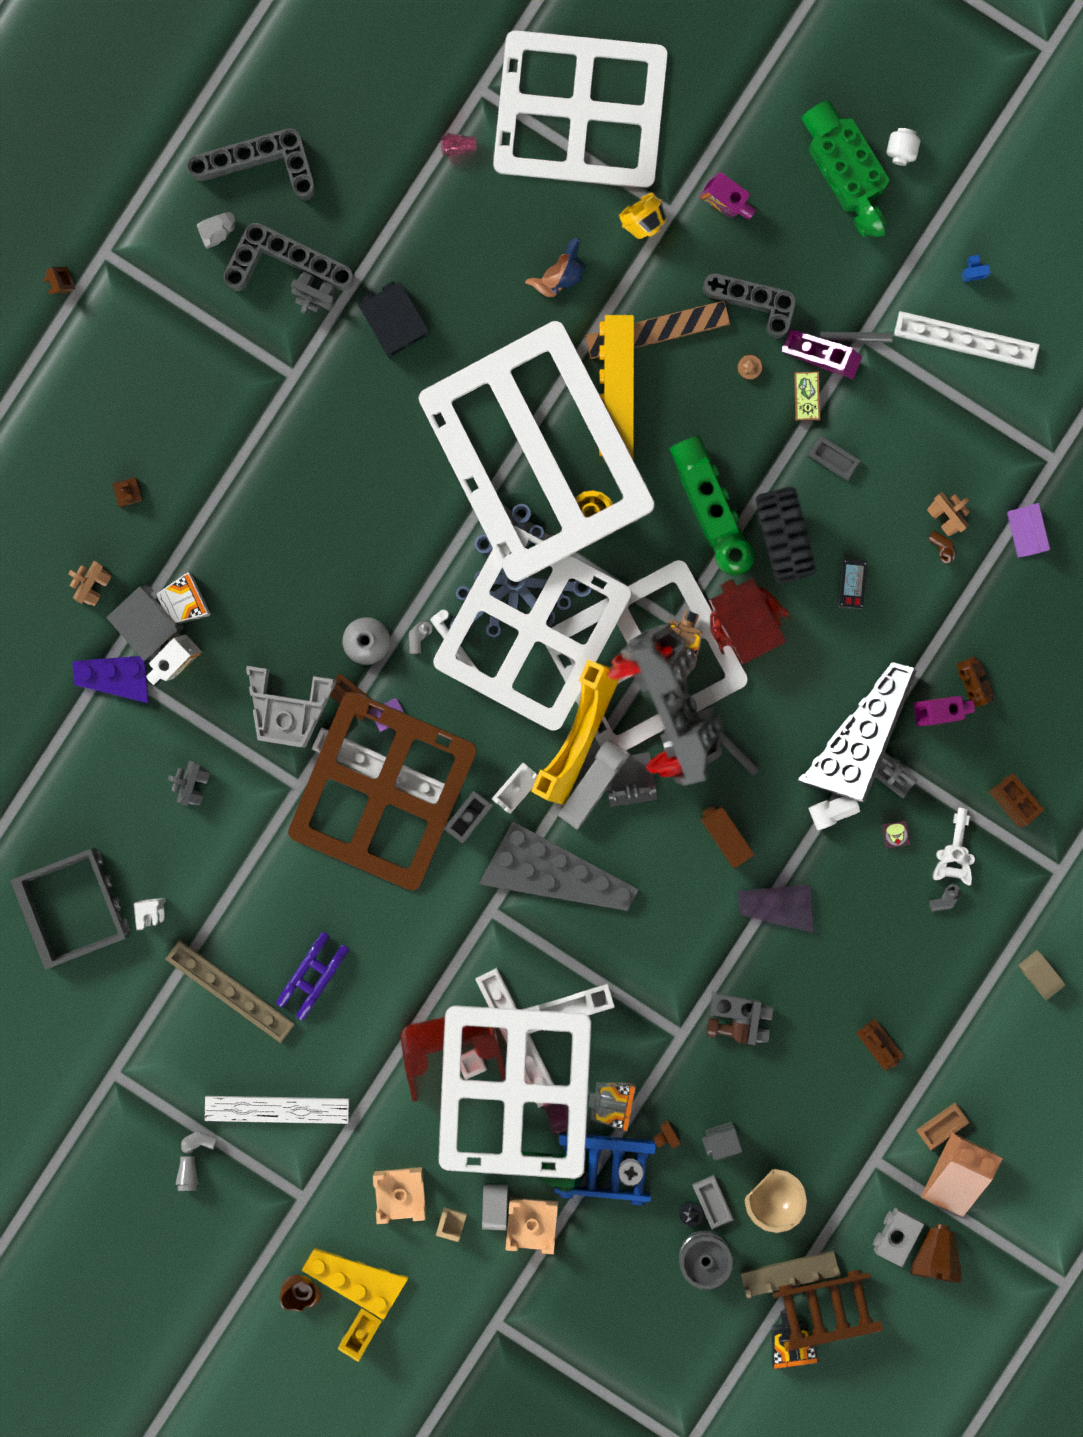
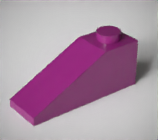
[782,330,862,379]

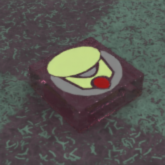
[882,821,910,849]

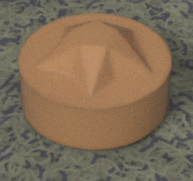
[738,355,762,380]

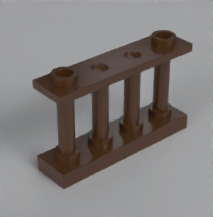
[772,1270,883,1352]

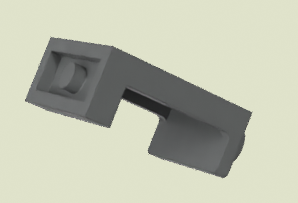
[106,584,184,661]

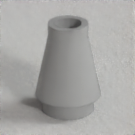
[175,1157,199,1191]

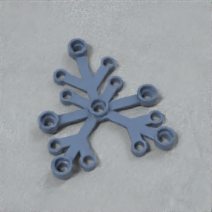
[450,504,592,637]

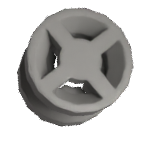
[619,1158,643,1185]

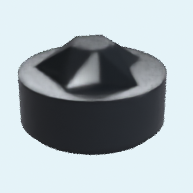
[679,1201,703,1227]

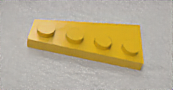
[302,1248,408,1320]

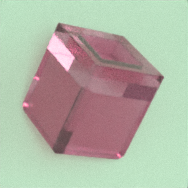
[543,1103,569,1135]

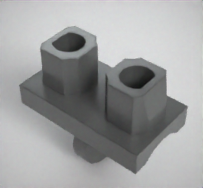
[291,272,335,315]
[875,753,918,798]
[167,761,210,806]

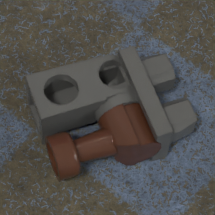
[706,991,773,1045]

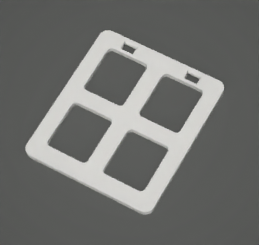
[493,31,667,188]
[434,526,631,731]
[546,560,747,750]
[439,1006,591,1178]

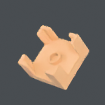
[373,1167,426,1224]
[506,1197,558,1254]

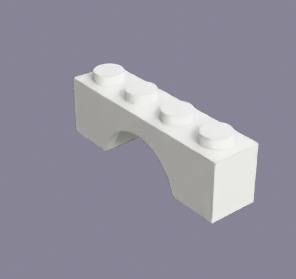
[523,984,614,1034]

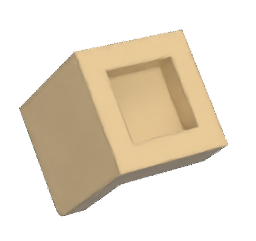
[436,1207,467,1242]

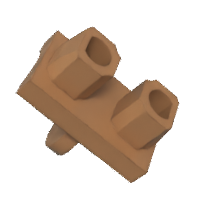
[927,491,970,536]
[68,561,112,606]

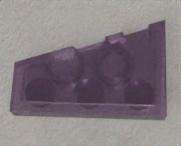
[738,885,814,933]

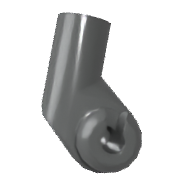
[929,884,961,912]

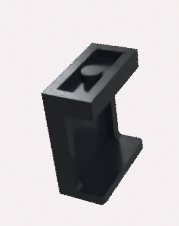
[358,281,430,359]

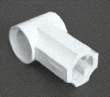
[808,796,860,830]

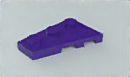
[73,656,149,703]

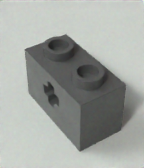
[444,790,493,843]
[702,1122,742,1160]

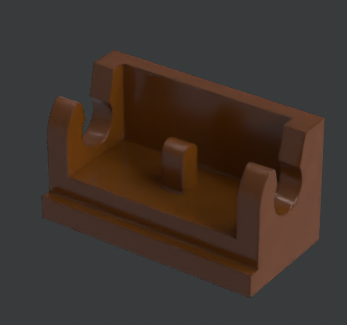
[988,773,1044,828]

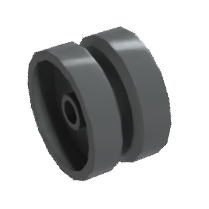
[679,1230,733,1289]

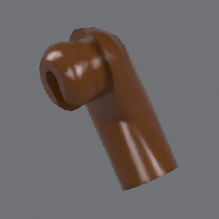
[928,530,955,564]

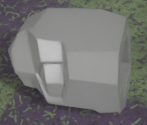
[197,212,236,249]

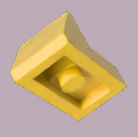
[338,1309,382,1361]

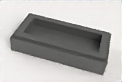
[807,435,861,482]

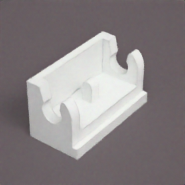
[492,762,538,814]
[134,898,166,930]

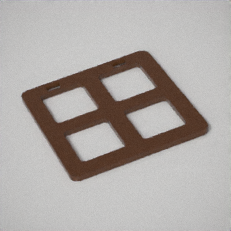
[288,691,477,890]

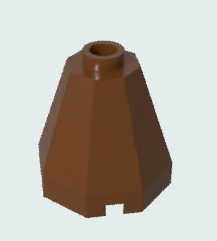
[910,1224,962,1283]

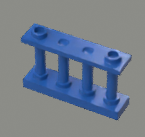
[555,1132,656,1205]

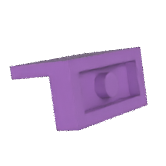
[1007,503,1050,558]

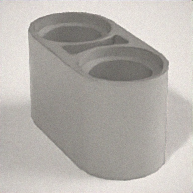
[482,1184,508,1230]

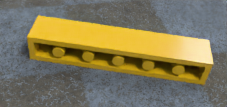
[599,315,634,461]

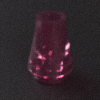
[441,133,476,157]

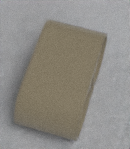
[1018,950,1065,1001]

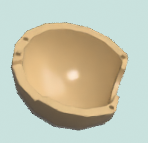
[745,1169,807,1233]

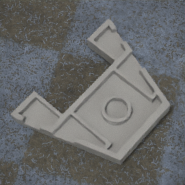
[246,666,337,747]

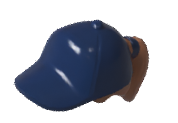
[525,238,585,297]

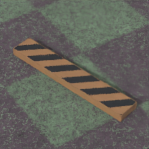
[585,301,730,359]

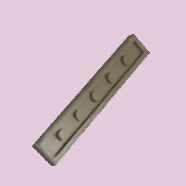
[165,940,296,1043]

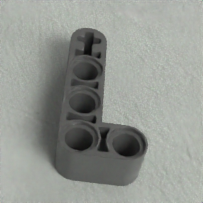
[703,274,795,339]

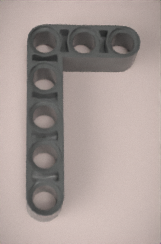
[187,128,316,201]
[224,223,354,291]

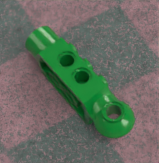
[801,100,889,237]
[669,435,755,576]

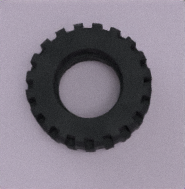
[756,486,816,583]

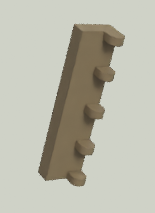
[740,1250,840,1298]

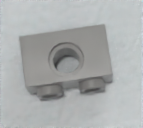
[873,1207,924,1267]

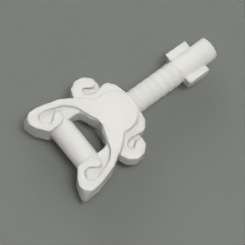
[933,808,975,885]

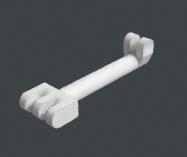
[430,610,479,671]

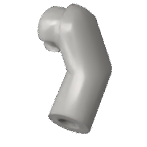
[409,621,433,654]
[181,1132,217,1154]

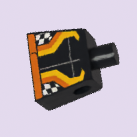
[771,1310,819,1370]

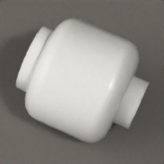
[886,128,921,166]

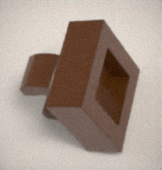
[43,267,76,294]
[113,477,143,507]
[653,1120,681,1149]

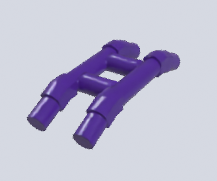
[276,932,350,1020]

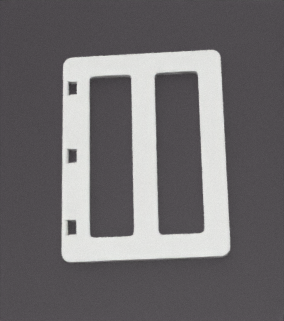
[419,321,654,582]

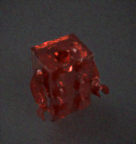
[708,578,790,665]

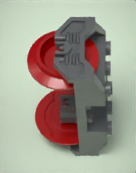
[607,623,723,786]

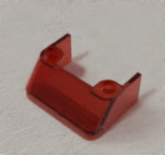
[400,1016,506,1102]

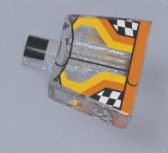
[587,1082,636,1132]

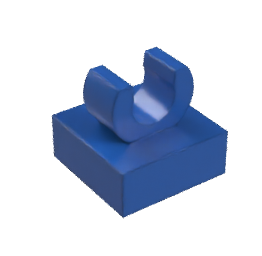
[962,255,990,282]

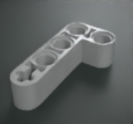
[558,740,630,830]

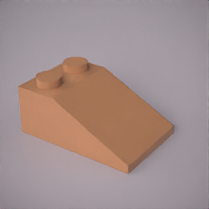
[921,1133,1003,1217]

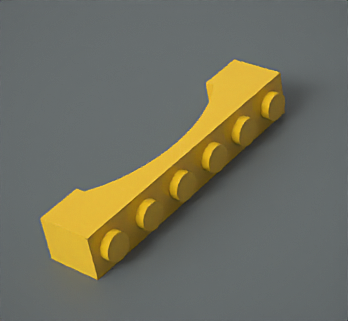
[531,659,619,805]

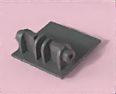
[607,752,657,807]

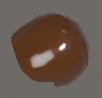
[279,1274,322,1312]

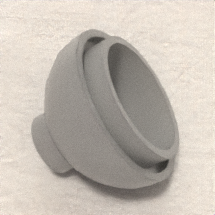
[342,617,390,665]

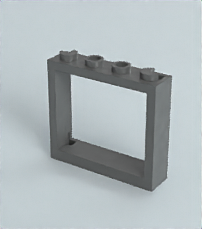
[10,848,130,969]

